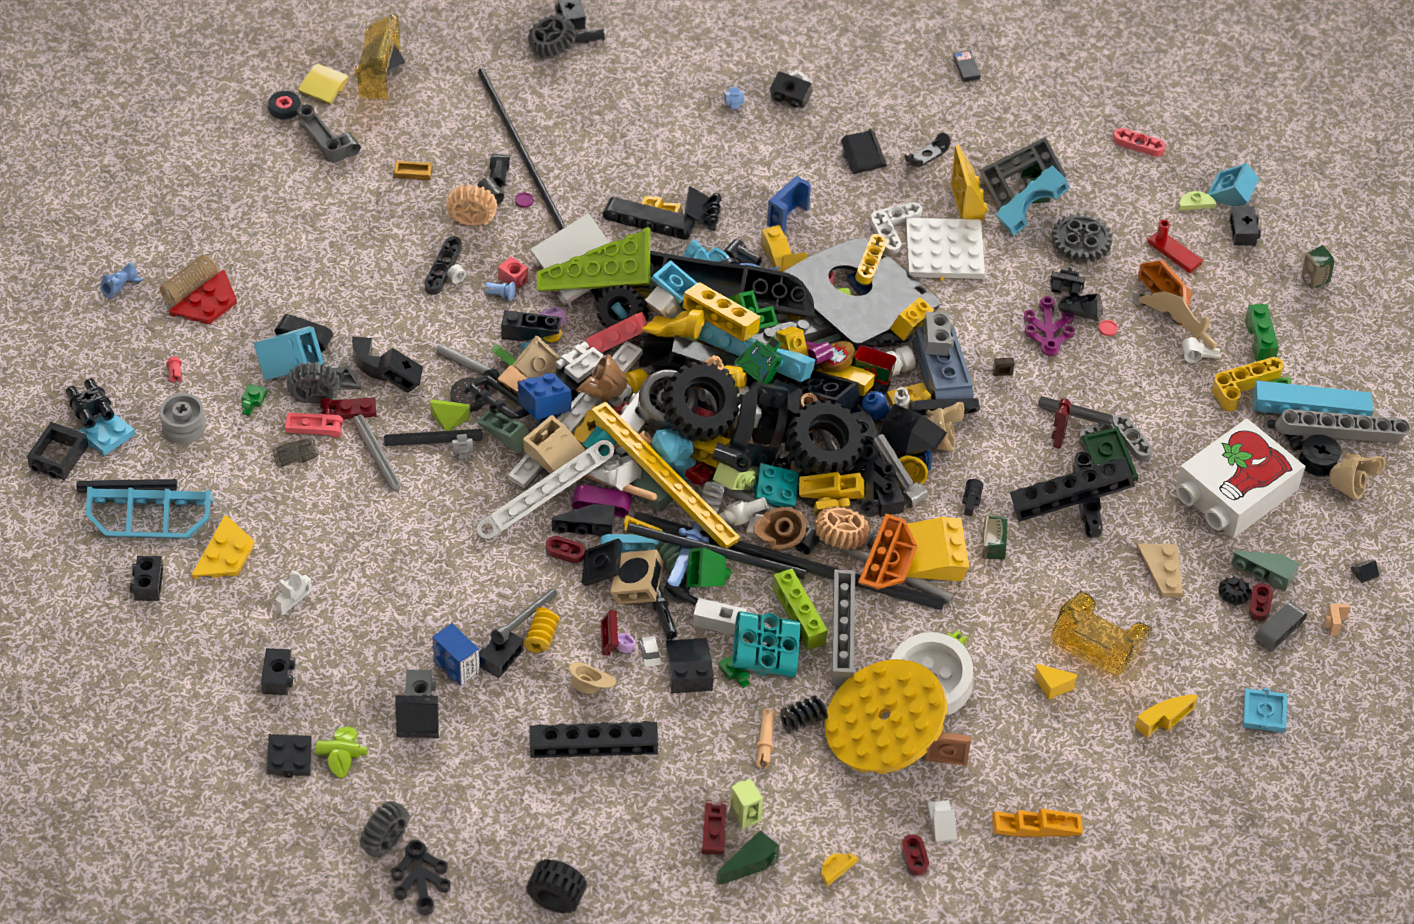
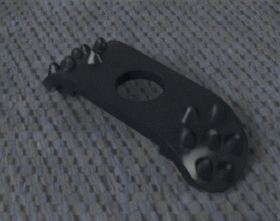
[904,133,951,167]

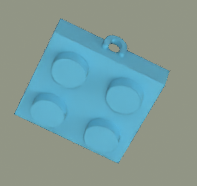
[78,413,136,456]
[1243,688,1287,733]

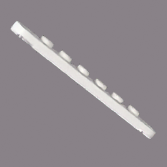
[477,440,614,539]

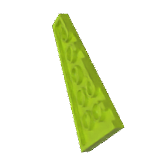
[537,227,650,292]

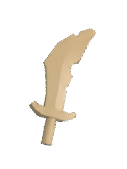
[1139,292,1218,350]

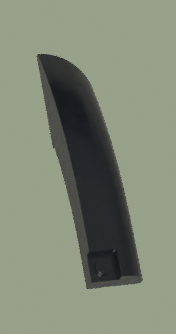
[629,250,815,317]

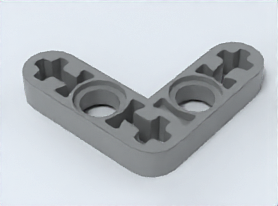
[1079,415,1152,461]

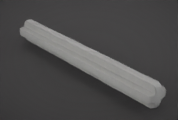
[353,414,401,491]

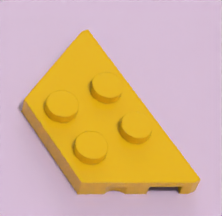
[192,515,255,579]

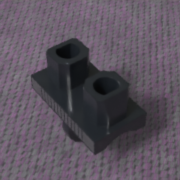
[1050,264,1086,295]

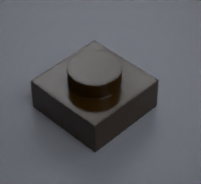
[992,358,1015,376]

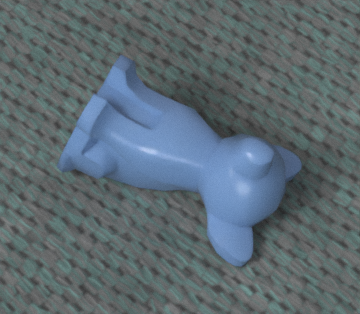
[100,262,142,299]

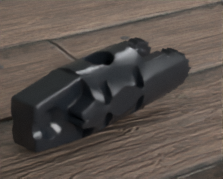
[864,331,912,347]

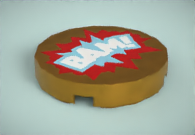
[819,341,856,372]

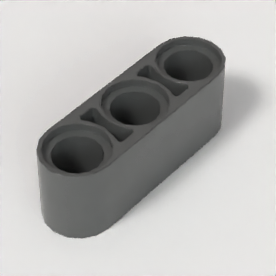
[1254,601,1308,652]

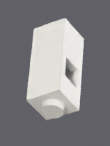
[693,598,747,635]

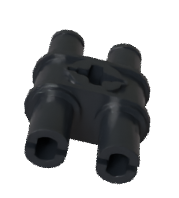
[66,378,114,428]

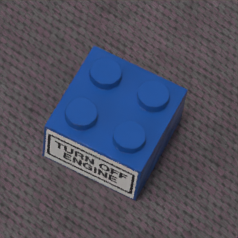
[432,623,480,686]

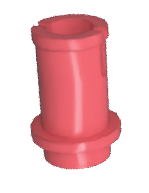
[166,356,182,382]

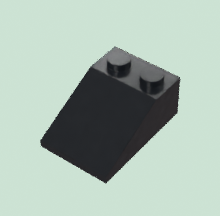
[666,638,714,694]

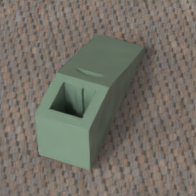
[1231,550,1299,591]

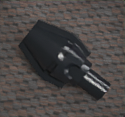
[663,582,698,606]

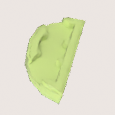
[1179,191,1216,210]

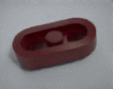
[545,536,585,563]
[1249,583,1273,621]
[901,834,929,876]

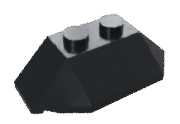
[879,404,947,455]

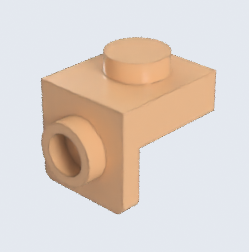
[1325,603,1350,636]

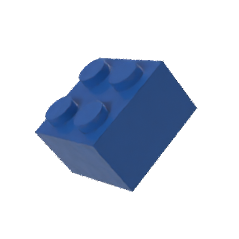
[518,373,571,420]

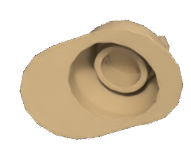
[569,662,616,695]

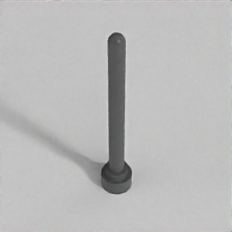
[490,588,557,645]

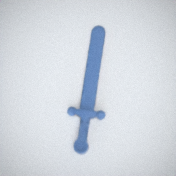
[668,521,709,586]

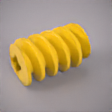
[524,607,560,653]

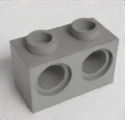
[923,311,954,356]

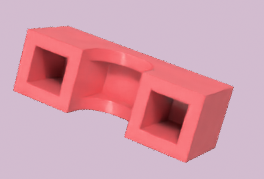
[586,312,648,353]

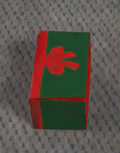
[853,346,897,385]

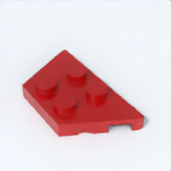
[169,270,237,325]

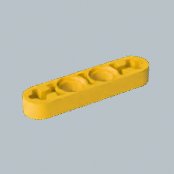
[855,234,887,285]

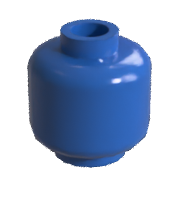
[861,391,890,420]

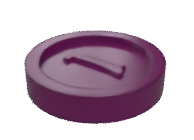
[515,192,534,208]

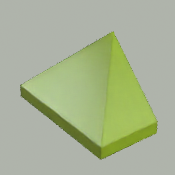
[430,399,470,431]

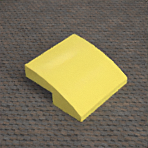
[298,64,349,105]

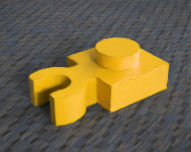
[813,497,850,515]

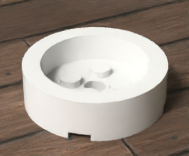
[891,632,974,716]

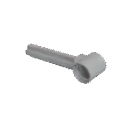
[873,434,928,508]

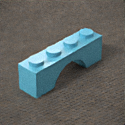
[996,166,1070,236]

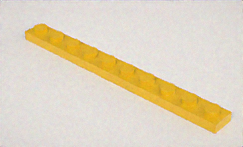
[590,402,740,548]

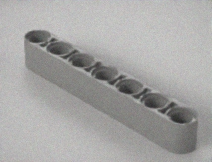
[1275,409,1410,443]

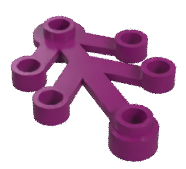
[1023,296,1075,357]

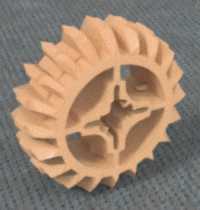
[446,184,497,227]
[815,506,869,550]

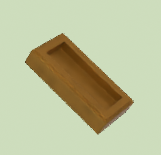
[393,161,433,181]

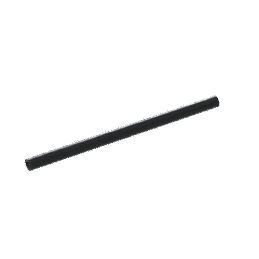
[626,523,806,579]

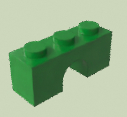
[1245,304,1279,362]

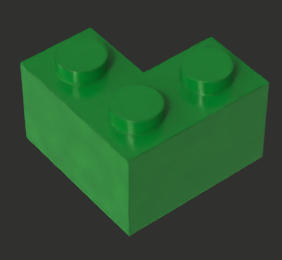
[728,290,778,329]

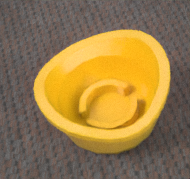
[895,456,928,488]

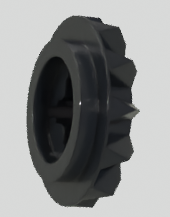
[1218,576,1252,605]

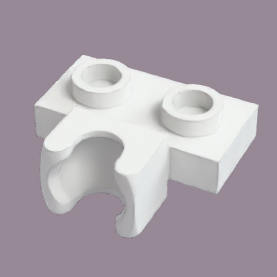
[275,570,312,615]

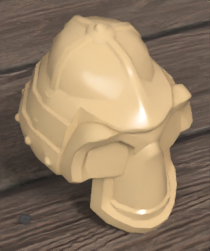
[926,402,964,453]
[1330,452,1386,501]

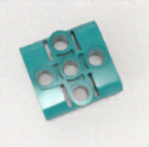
[732,611,800,678]

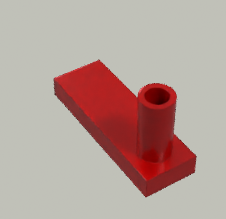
[1147,219,1203,273]

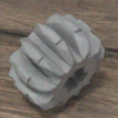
[701,481,724,514]

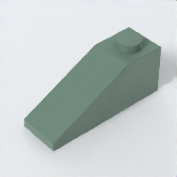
[477,410,529,454]

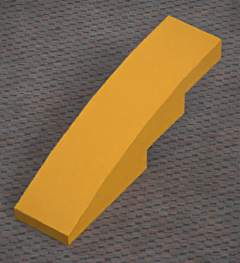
[991,808,1083,837]

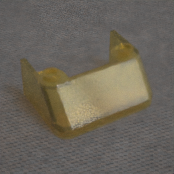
[354,14,401,100]

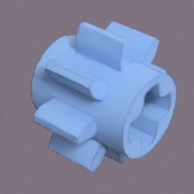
[724,87,745,109]

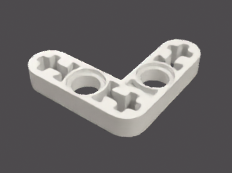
[870,202,922,255]

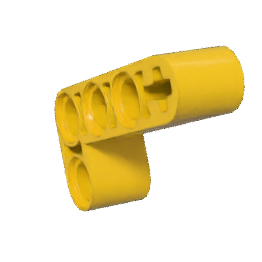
[1212,357,1284,411]

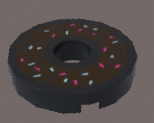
[450,377,489,412]

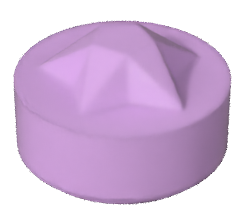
[615,633,636,653]

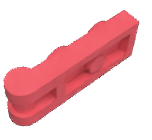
[285,413,343,437]

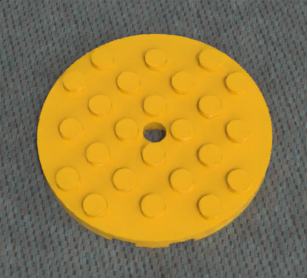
[825,659,948,774]

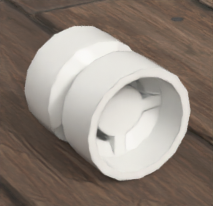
[886,346,916,377]

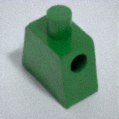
[687,548,731,588]

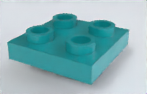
[753,463,799,509]

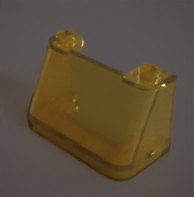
[1051,590,1153,676]

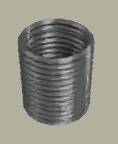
[477,177,505,206]

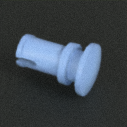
[485,282,516,301]

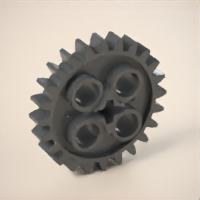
[1051,212,1113,263]

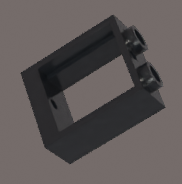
[27,422,88,481]

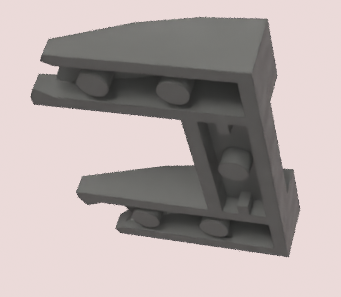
[979,137,1066,209]

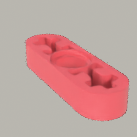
[1113,128,1166,157]

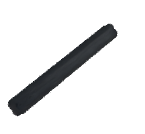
[384,429,483,446]
[76,479,178,493]

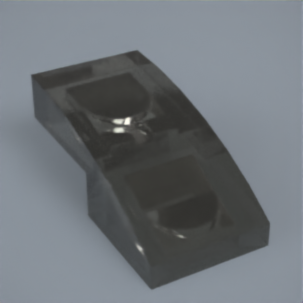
[272,439,318,468]

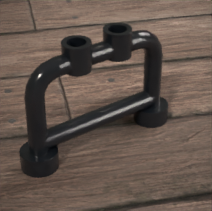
[469,368,530,419]

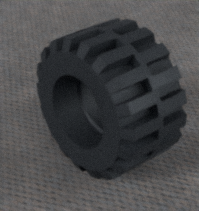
[596,285,649,328]
[526,859,587,913]

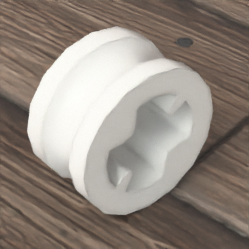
[447,264,466,284]

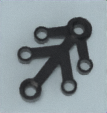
[846,445,897,517]
[391,840,451,916]

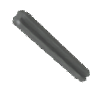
[1038,396,1113,426]

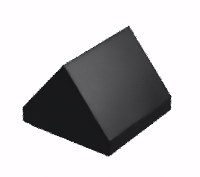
[1350,560,1379,583]

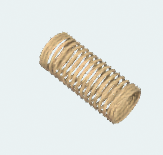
[159,254,218,306]

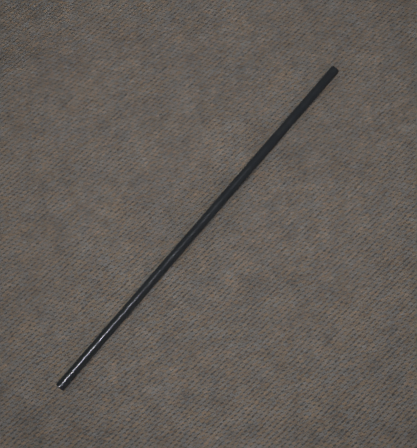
[477,68,603,302]

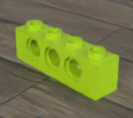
[772,569,828,651]

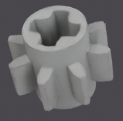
[452,434,473,459]

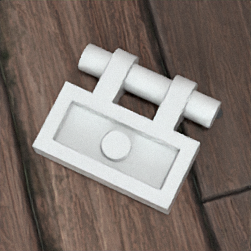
[555,342,603,383]

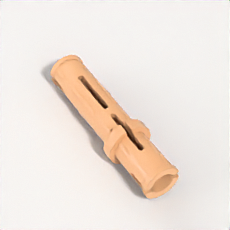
[756,709,776,768]

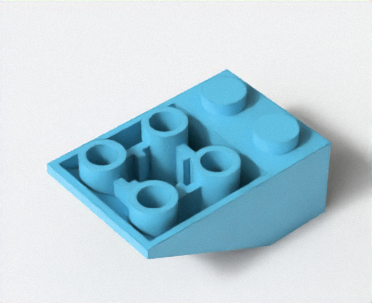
[254,326,324,380]

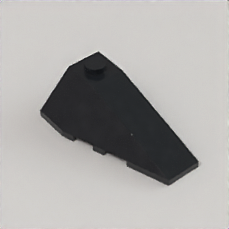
[785,370,860,410]

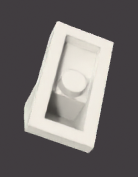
[927,800,957,843]

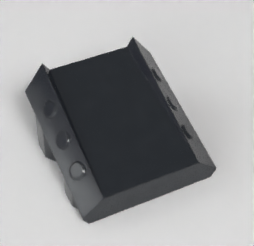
[840,129,887,174]
[1058,293,1103,322]
[395,694,439,738]

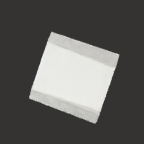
[587,454,642,491]

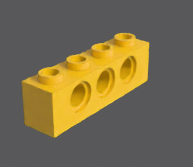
[683,282,760,342]

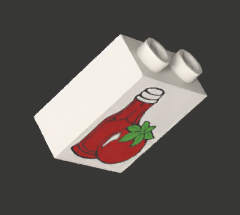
[1175,418,1305,538]

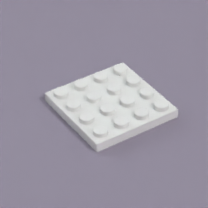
[906,218,985,279]

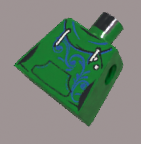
[735,336,783,384]

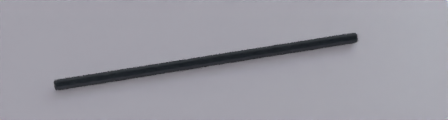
[634,512,945,610]

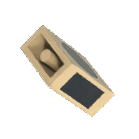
[611,550,664,604]

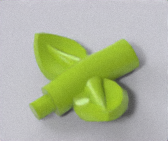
[315,727,369,779]

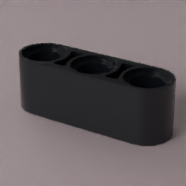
[274,314,333,352]

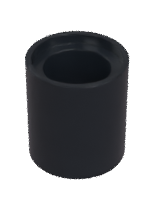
[795,528,819,555]

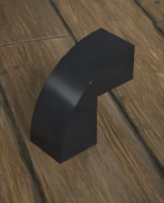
[352,336,387,381]

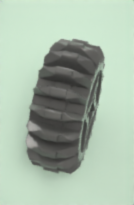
[528,14,576,59]
[287,361,340,403]
[359,801,410,858]

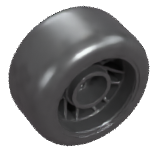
[638,370,698,430]

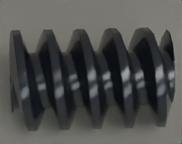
[780,695,828,734]

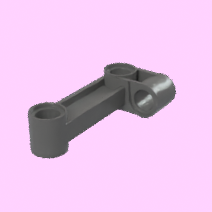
[298,104,361,163]

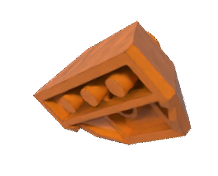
[1138,260,1192,326]
[858,514,918,589]

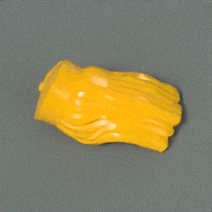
[642,309,705,339]

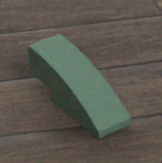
[629,471,673,512]

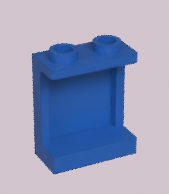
[767,175,811,233]

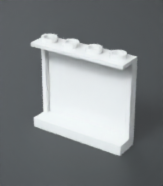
[531,213,610,309]

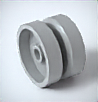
[160,393,206,444]

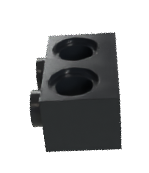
[130,556,164,601]

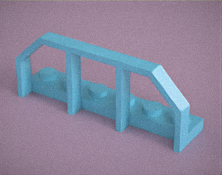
[86,487,214,539]

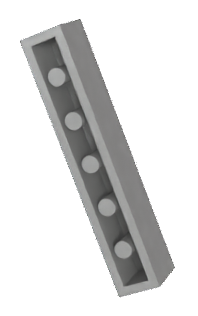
[831,570,855,686]

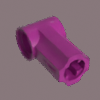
[805,341,833,365]

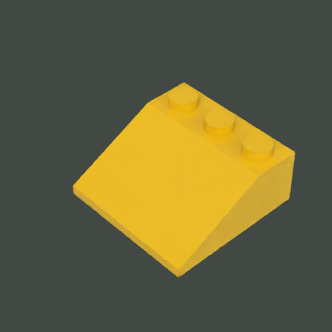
[950,145,988,221]
[907,517,969,581]

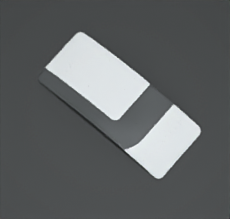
[638,636,662,667]

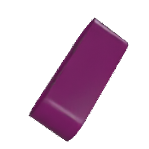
[571,485,632,518]

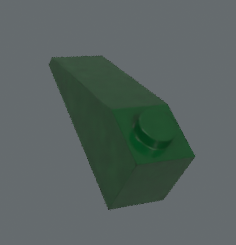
[716,830,780,885]

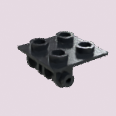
[684,186,722,231]

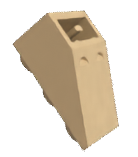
[523,415,585,474]

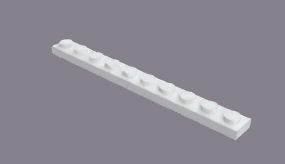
[508,341,643,489]

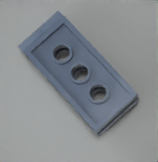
[912,326,974,400]

